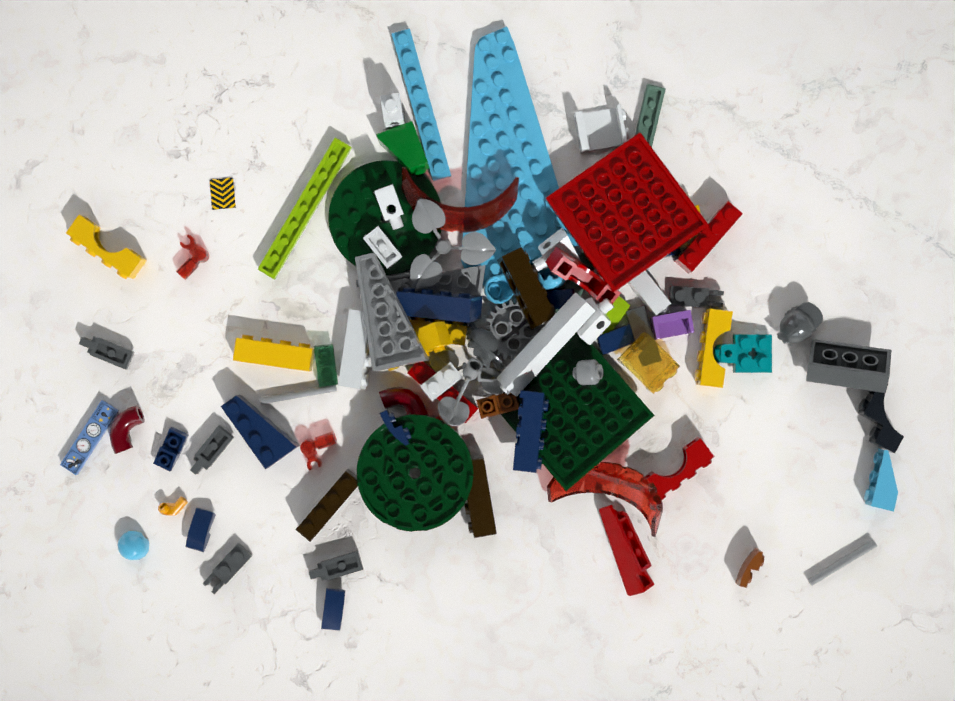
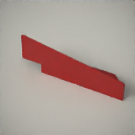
[599,505,655,596]

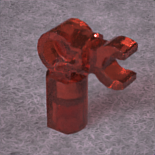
[176,234,210,280]
[300,431,337,471]

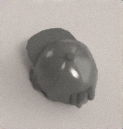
[777,302,823,344]
[466,324,503,368]

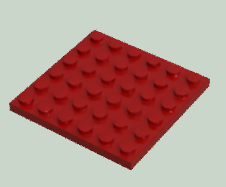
[545,133,709,293]

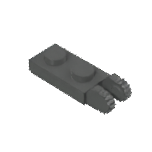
[669,286,724,308]
[202,543,253,594]

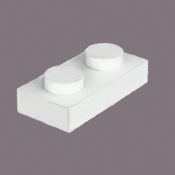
[363,226,402,269]
[420,362,463,401]

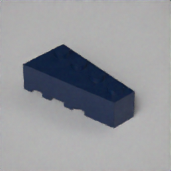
[396,287,482,323]
[513,390,549,473]
[220,395,300,470]

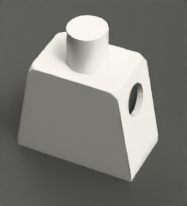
[380,93,405,130]
[374,184,404,230]
[533,228,581,275]
[577,298,614,345]

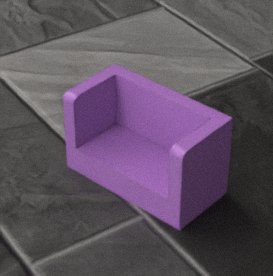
[650,310,694,340]

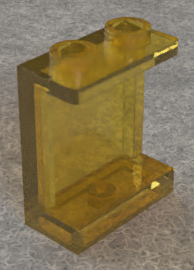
[617,332,680,394]

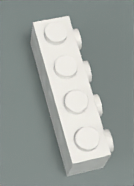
[338,309,372,390]

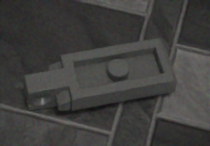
[79,336,135,370]
[190,425,234,475]
[309,550,364,581]

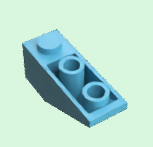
[864,448,898,512]

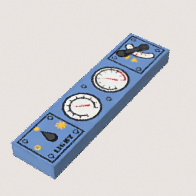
[60,400,119,475]

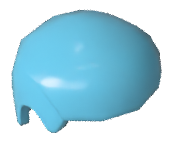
[537,268,566,290]
[484,274,514,304]
[117,531,149,560]

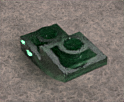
[314,344,338,387]

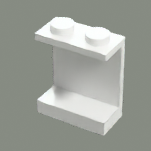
[574,104,630,153]

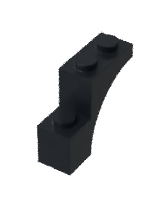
[857,390,904,453]

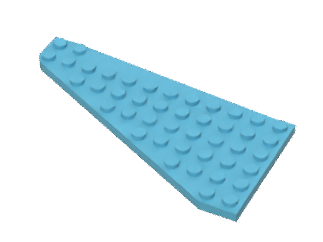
[461,27,578,285]

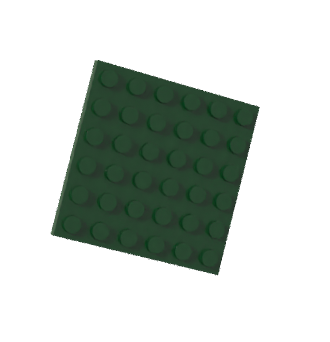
[501,332,655,491]

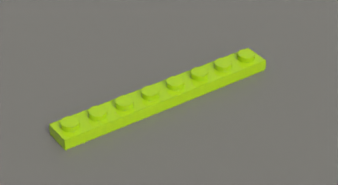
[257,138,352,280]

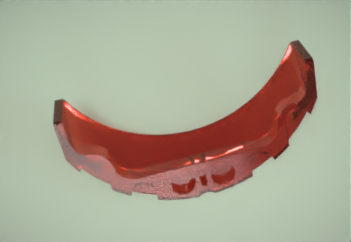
[402,167,519,233]
[547,462,663,537]

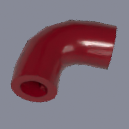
[379,387,428,415]
[109,405,145,454]

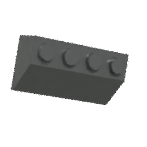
[806,339,892,393]

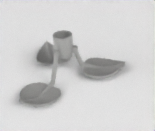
[410,199,496,289]
[428,348,504,426]

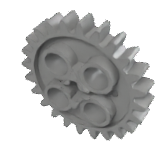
[484,300,545,361]

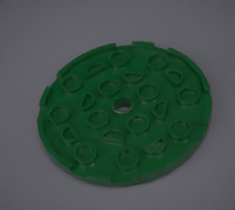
[328,160,443,275]
[356,414,473,532]

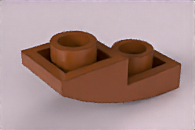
[476,392,520,419]
[735,548,765,588]

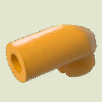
[158,496,188,516]

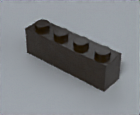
[497,247,556,329]
[464,456,497,538]
[295,469,358,542]

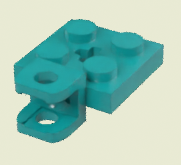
[714,334,772,373]

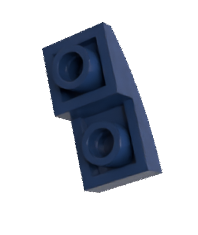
[546,288,574,310]
[597,324,635,355]
[379,409,412,445]
[153,427,189,472]
[185,508,216,552]
[321,588,345,631]

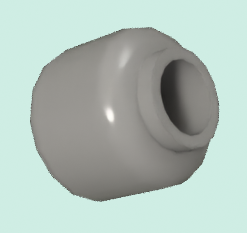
[573,359,603,385]

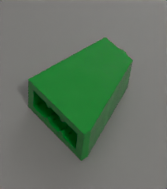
[376,121,430,175]

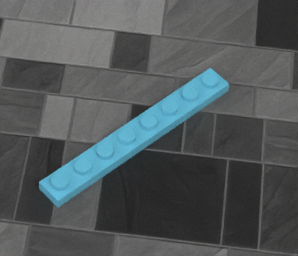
[392,29,451,182]

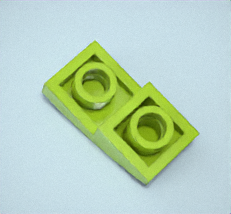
[601,296,630,334]

